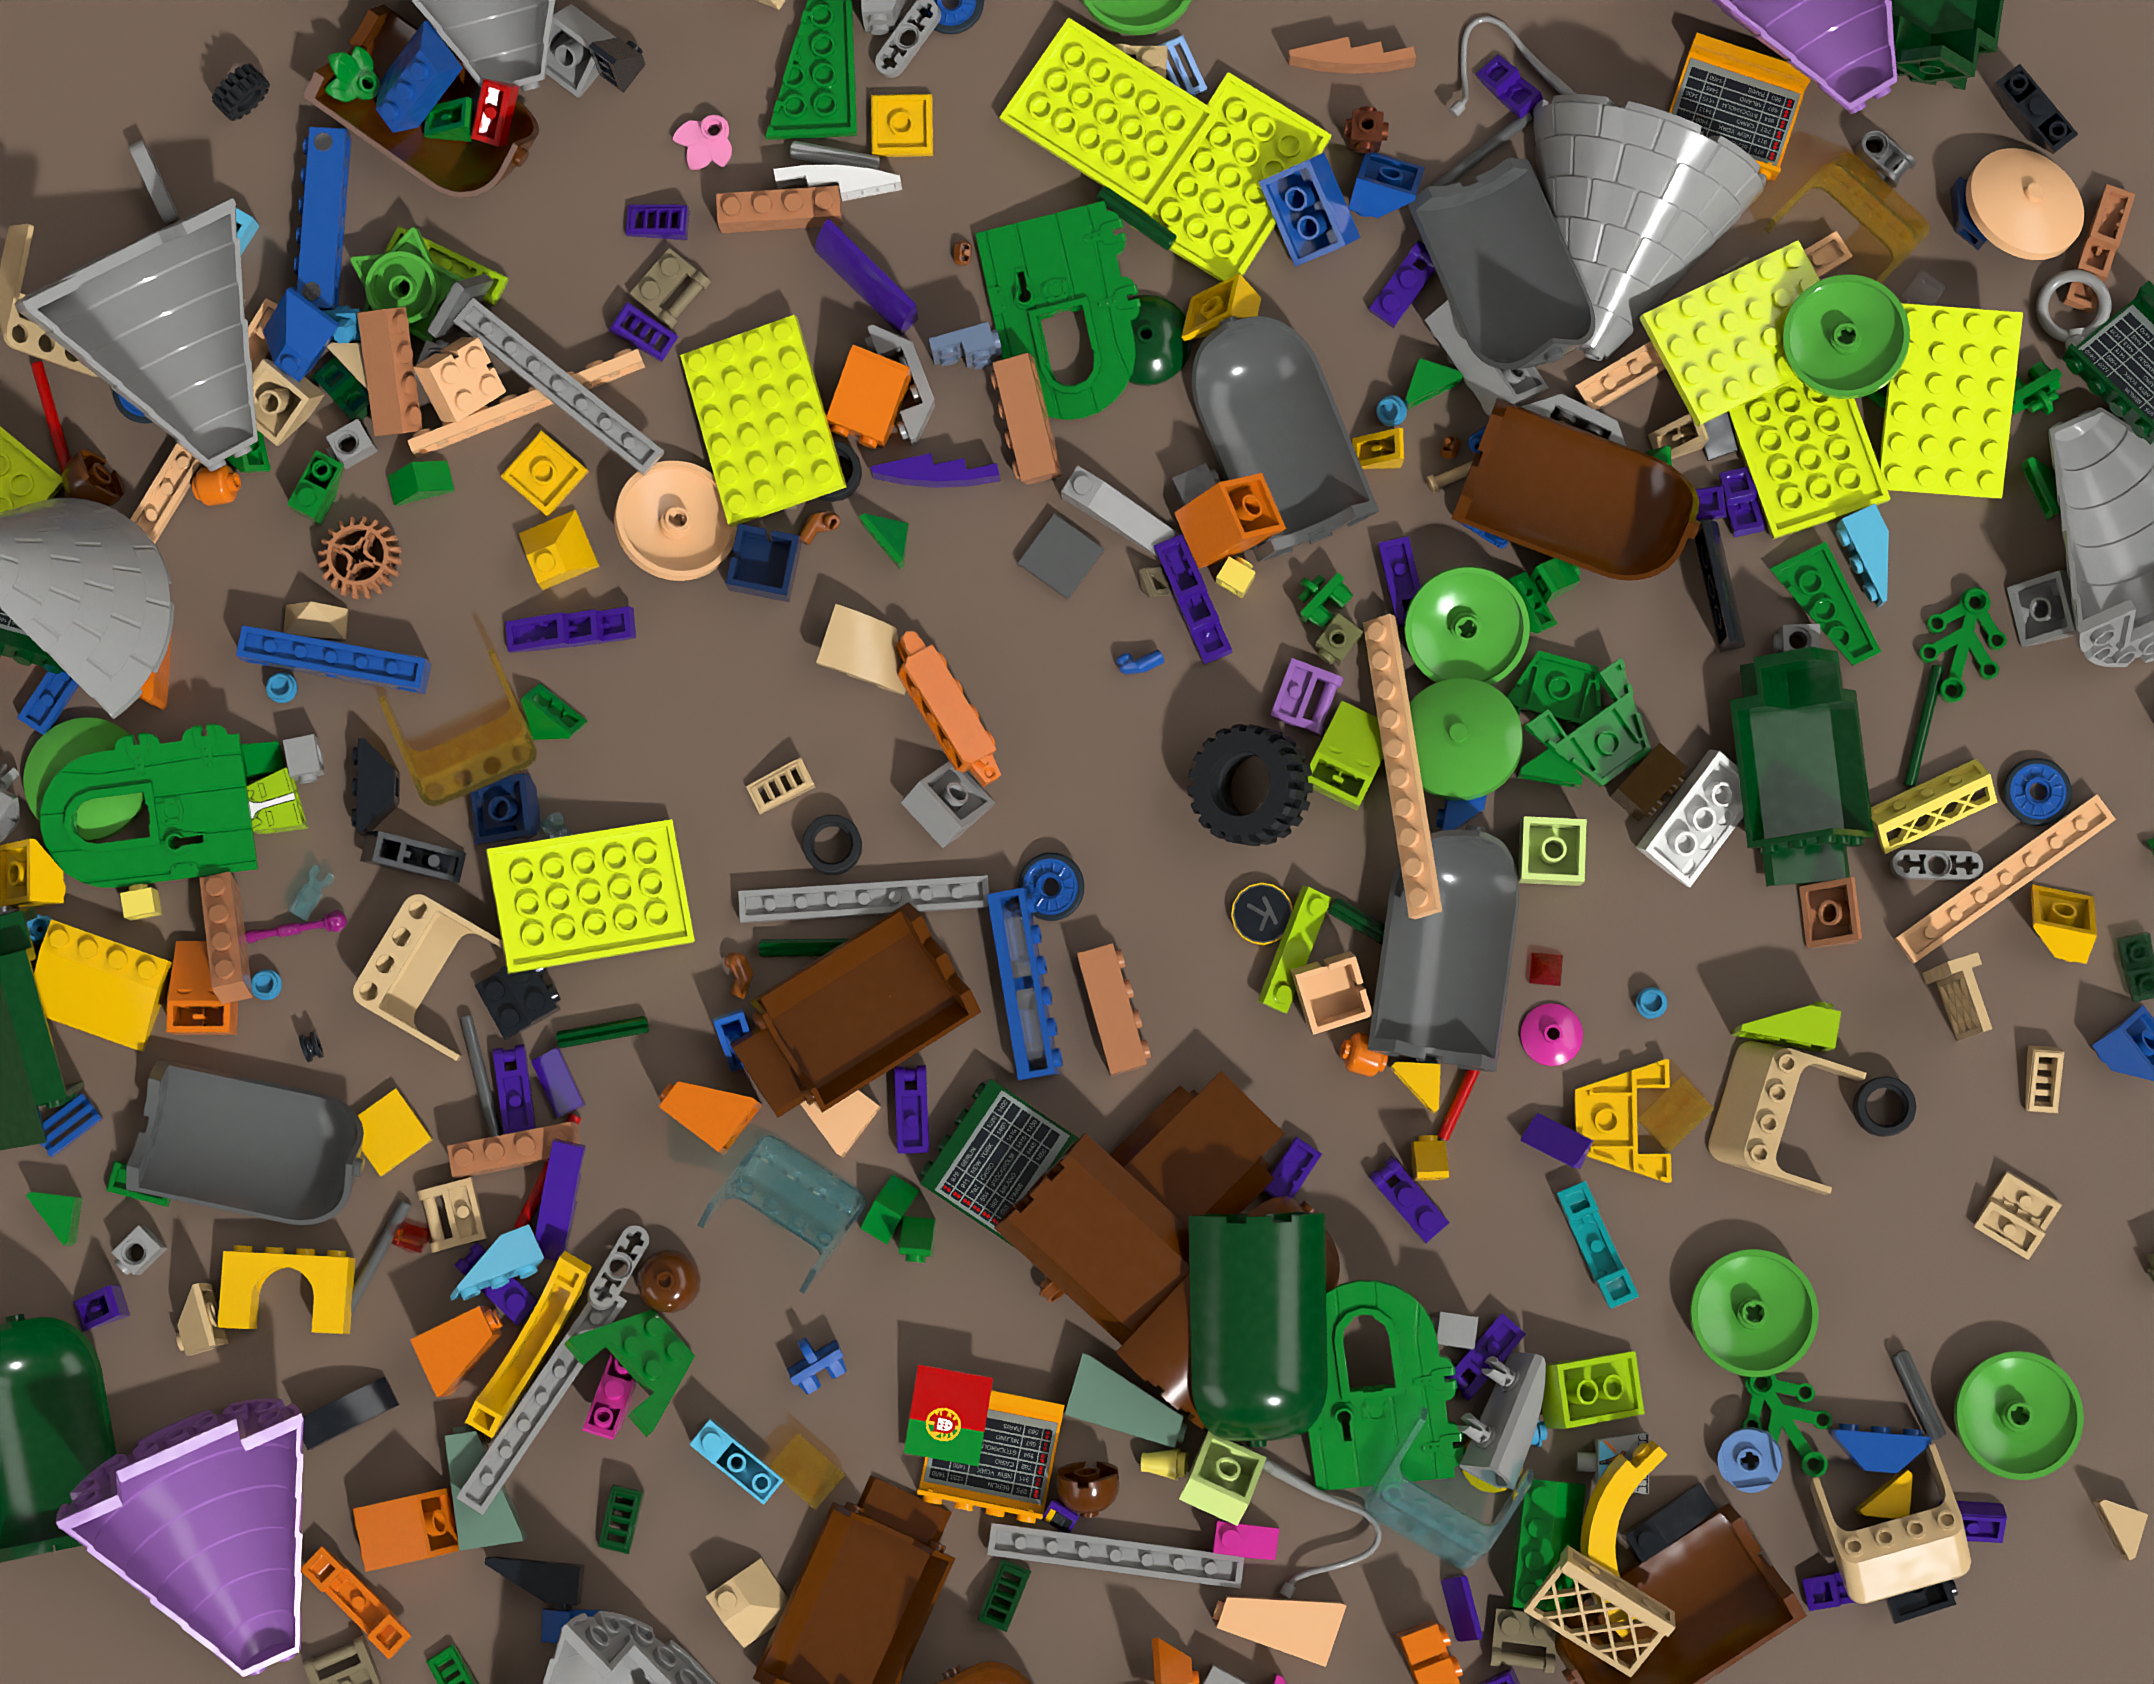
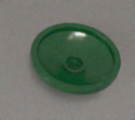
[1128,294,1192,386]

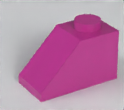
[1212,1519,1279,1560]

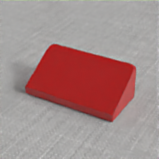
[470,78,519,147]

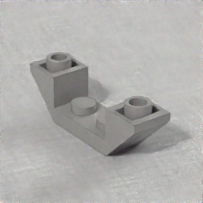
[864,325,935,446]
[1522,394,1626,446]

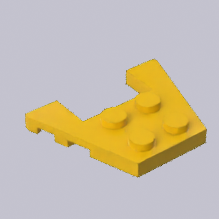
[1574,1059,1672,1183]

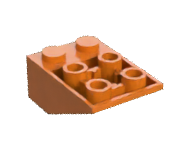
[166,941,238,1035]

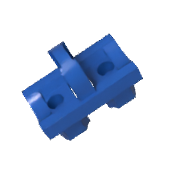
[787,1337,847,1395]

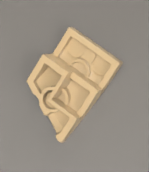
[816,604,906,696]

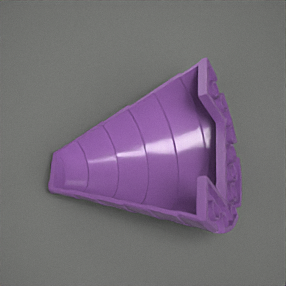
[1710,0,1898,115]
[56,1398,304,1677]

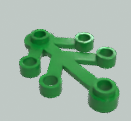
[1918,587,2007,703]
[1741,1374,1832,1477]

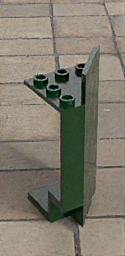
[1891,0,2004,90]
[1730,646,1874,887]
[0,906,85,1150]

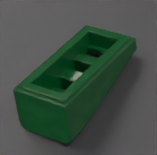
[598,1484,645,1554]
[977,1559,1031,1632]

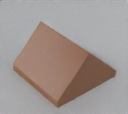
[1799,877,1862,948]

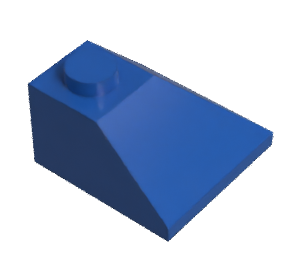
[1348,152,1425,218]
[263,287,340,382]
[2092,1005,2154,1081]

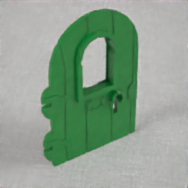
[975,201,1141,421]
[40,723,259,888]
[1308,1280,1466,1491]

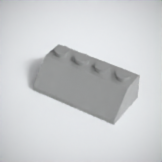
[1425,300,1549,416]

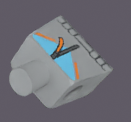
[1576,1432,1649,1494]

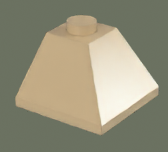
[252,359,325,446]
[176,1283,229,1356]
[705,1558,789,1648]

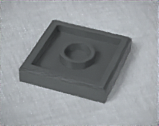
[427,274,494,338]
[1018,514,1104,600]

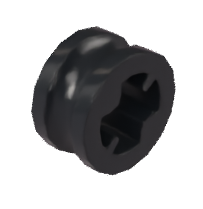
[299,1031,324,1062]

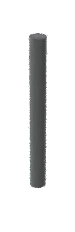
[1431,113,1533,186]
[460,1015,502,1137]
[351,1200,412,1316]

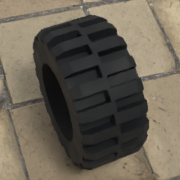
[1187,724,1313,846]

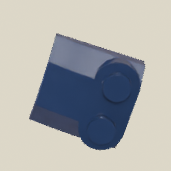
[468,773,540,845]

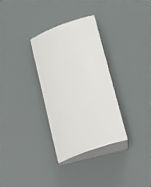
[1636,749,1744,888]

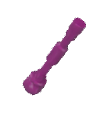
[246,910,347,943]

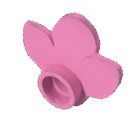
[673,115,732,170]

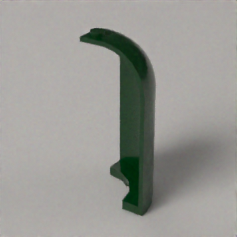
[1189,1211,1328,1447]
[0,1314,117,1563]

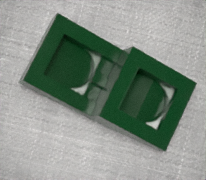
[312,357,371,421]

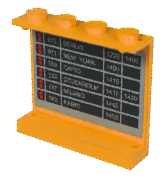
[1669,33,1810,181]
[917,1390,1065,1524]

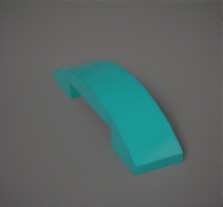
[1557,1181,1639,1309]

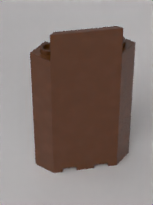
[730,902,981,1118]
[1110,1071,1285,1228]
[994,1133,1190,1345]
[752,1475,956,1684]

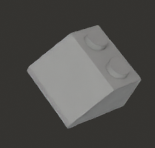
[546,4,616,98]
[2007,570,2075,647]
[901,761,995,848]

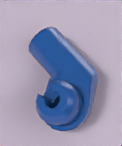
[1116,649,1164,675]

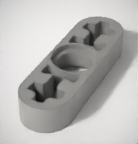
[875,0,941,78]
[129,139,180,225]
[1890,850,1983,881]
[587,1225,649,1310]

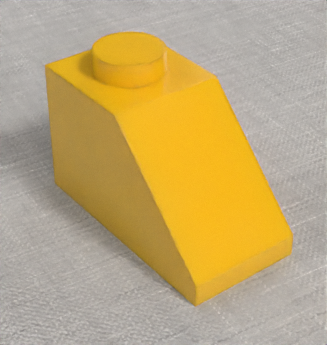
[1411,1135,1449,1181]

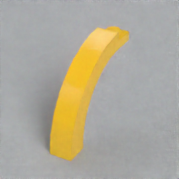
[465,1251,592,1438]
[1581,1440,1667,1639]

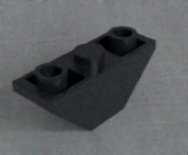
[1995,64,2078,154]
[351,738,400,835]

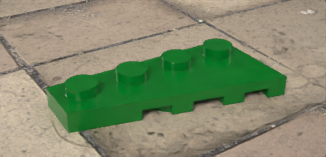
[1769,541,1881,667]

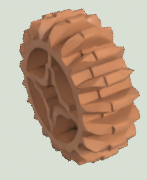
[318,516,402,600]

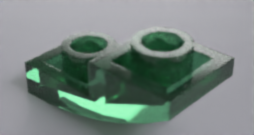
[2116,932,2154,1002]

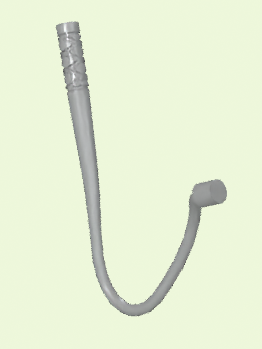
[1448,16,1577,118]
[1242,1444,1382,1599]

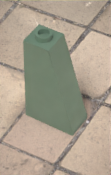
[1064,1353,1187,1448]
[445,1425,527,1551]

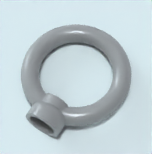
[2036,269,2112,350]

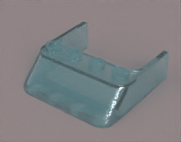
[697,1135,866,1294]
[1365,1406,1534,1569]

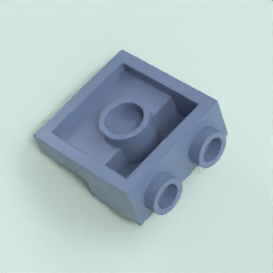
[929,322,1002,369]

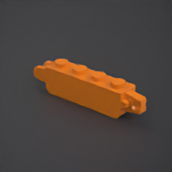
[896,631,1001,787]

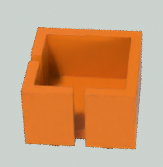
[1396,1619,1463,1684]

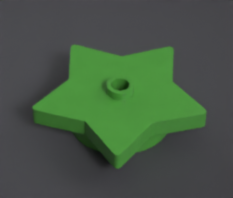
[350,227,465,343]

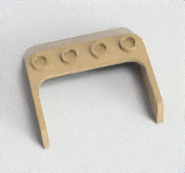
[0,224,98,377]
[353,894,503,1061]
[1708,1041,1867,1195]
[1810,1443,1971,1604]

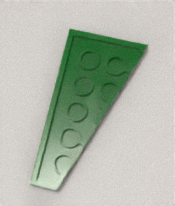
[765,0,858,140]

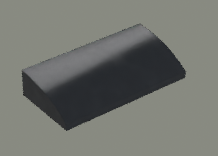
[1694,520,1746,652]

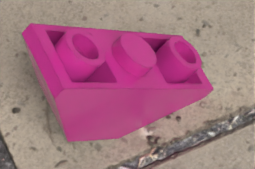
[582,1353,637,1440]

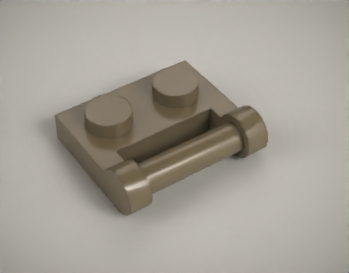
[629,248,711,329]
[1489,1608,1559,1674]
[303,1635,382,1684]

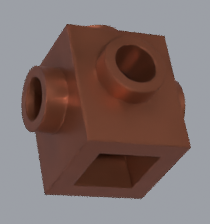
[1344,106,1389,153]

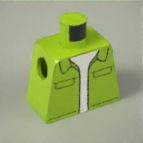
[247,768,308,834]

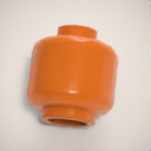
[192,464,241,506]
[1340,1032,1388,1077]

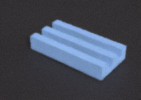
[1158,35,1207,97]

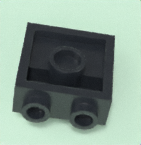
[474,966,561,1040]
[1885,1579,1958,1624]

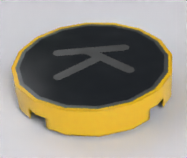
[1231,883,1293,946]

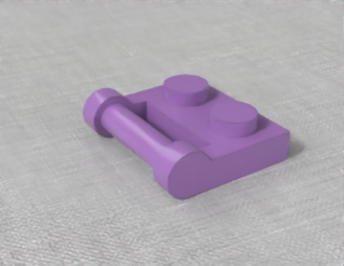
[1270,658,1344,737]

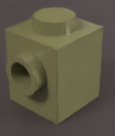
[1314,613,1363,666]

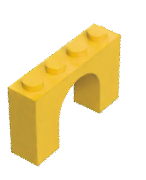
[218,1245,356,1334]

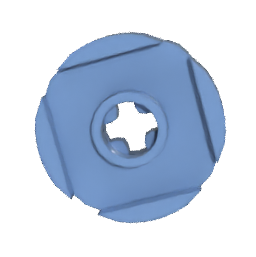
[1718,1427,1783,1493]

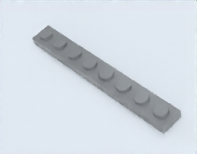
[453,298,664,476]
[738,875,989,923]
[456,1286,627,1516]
[987,1523,1244,1589]

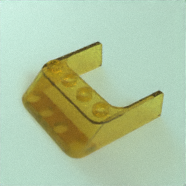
[1764,152,1930,284]
[378,648,537,807]

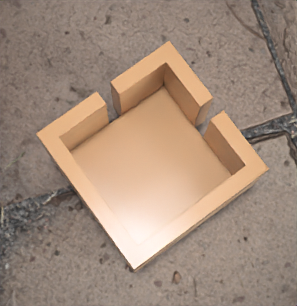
[413,337,506,423]
[1291,951,1373,1035]

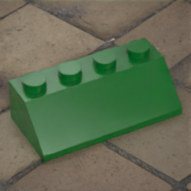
[1509,1477,1586,1611]

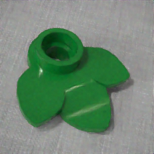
[325,46,380,102]

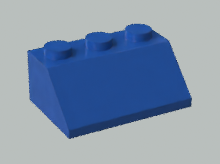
[376,20,463,133]
[1259,153,1361,267]

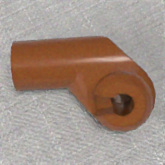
[798,511,840,546]
[725,952,753,999]

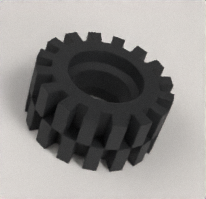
[212,63,270,121]

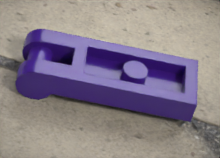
[1369,240,1436,328]
[1378,536,1420,628]
[493,1044,536,1134]
[895,1065,930,1154]
[1368,1156,1450,1244]
[454,1242,539,1326]
[1445,1313,1526,1401]

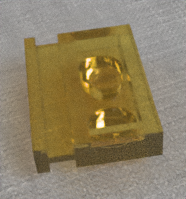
[1637,1076,1715,1153]
[769,1433,846,1510]

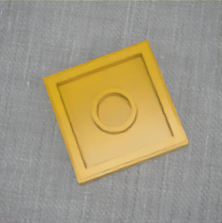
[871,94,933,157]
[501,430,589,517]
[358,1088,433,1177]

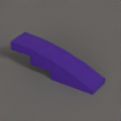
[871,453,1000,488]
[1154,534,1232,665]
[505,606,636,653]
[535,1138,586,1261]

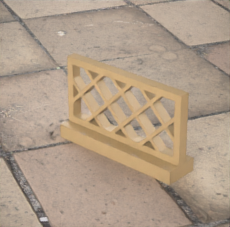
[1922,952,1992,1041]
[1524,1545,1676,1677]

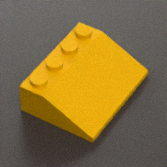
[34,919,173,1052]

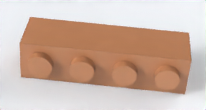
[716,186,843,233]
[357,307,423,436]
[991,353,1063,485]
[199,872,253,1004]
[1077,943,1151,1076]
[447,1122,581,1179]

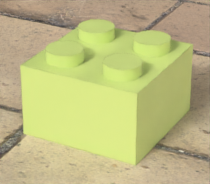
[1518,816,1587,886]
[1179,1431,1266,1526]

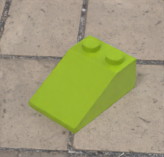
[1731,1001,1841,1053]
[1542,1351,1645,1429]

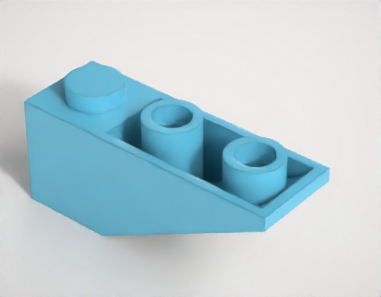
[1836,504,1889,608]
[450,1225,544,1300]
[689,1417,784,1505]

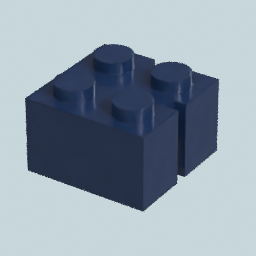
[726,524,802,602]

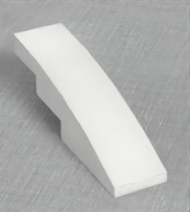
[773,165,902,201]

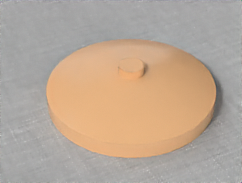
[1966,148,2084,260]
[614,461,738,581]

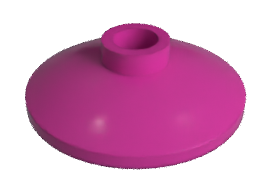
[1520,1003,1583,1066]

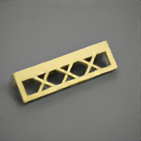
[1871,759,1997,854]

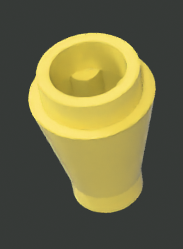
[1141,1449,1188,1480]

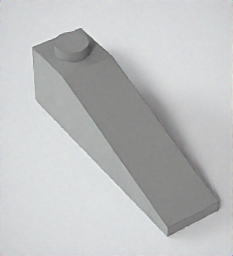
[1061,466,1180,558]

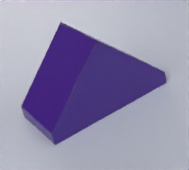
[74,1285,131,1332]

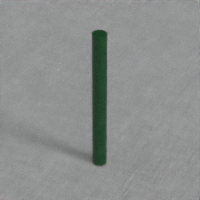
[1903,665,1944,787]

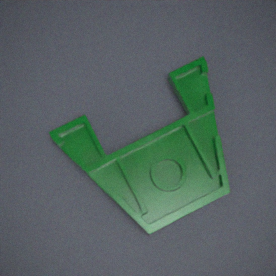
[1507,650,1601,726]
[1523,658,1652,787]
[564,1309,695,1438]

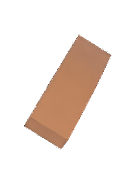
[1287,37,1416,74]
[2063,184,2136,314]

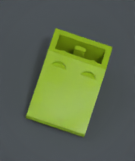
[1308,701,1384,811]

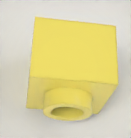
[1216,557,1256,598]
[120,884,162,921]

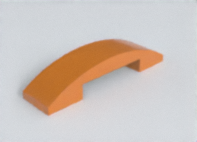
[300,1546,412,1659]

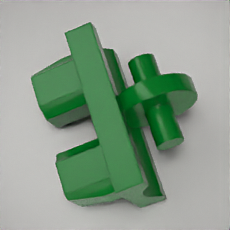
[2012,361,2062,416]
[1298,572,1353,630]

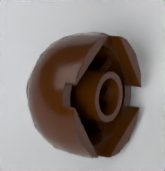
[62,448,125,507]
[637,1250,701,1313]
[1056,1461,1119,1518]

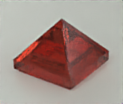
[1529,952,1563,987]
[391,1222,431,1253]

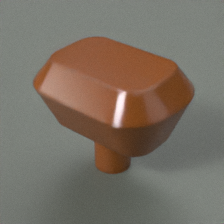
[954,241,972,266]
[1440,436,1461,459]

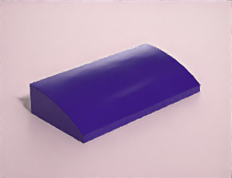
[815,219,919,336]

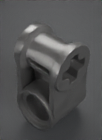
[1855,130,1916,188]

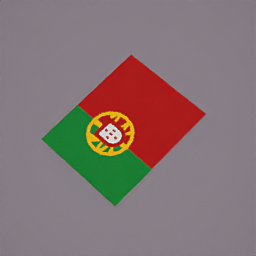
[904,1364,993,1467]

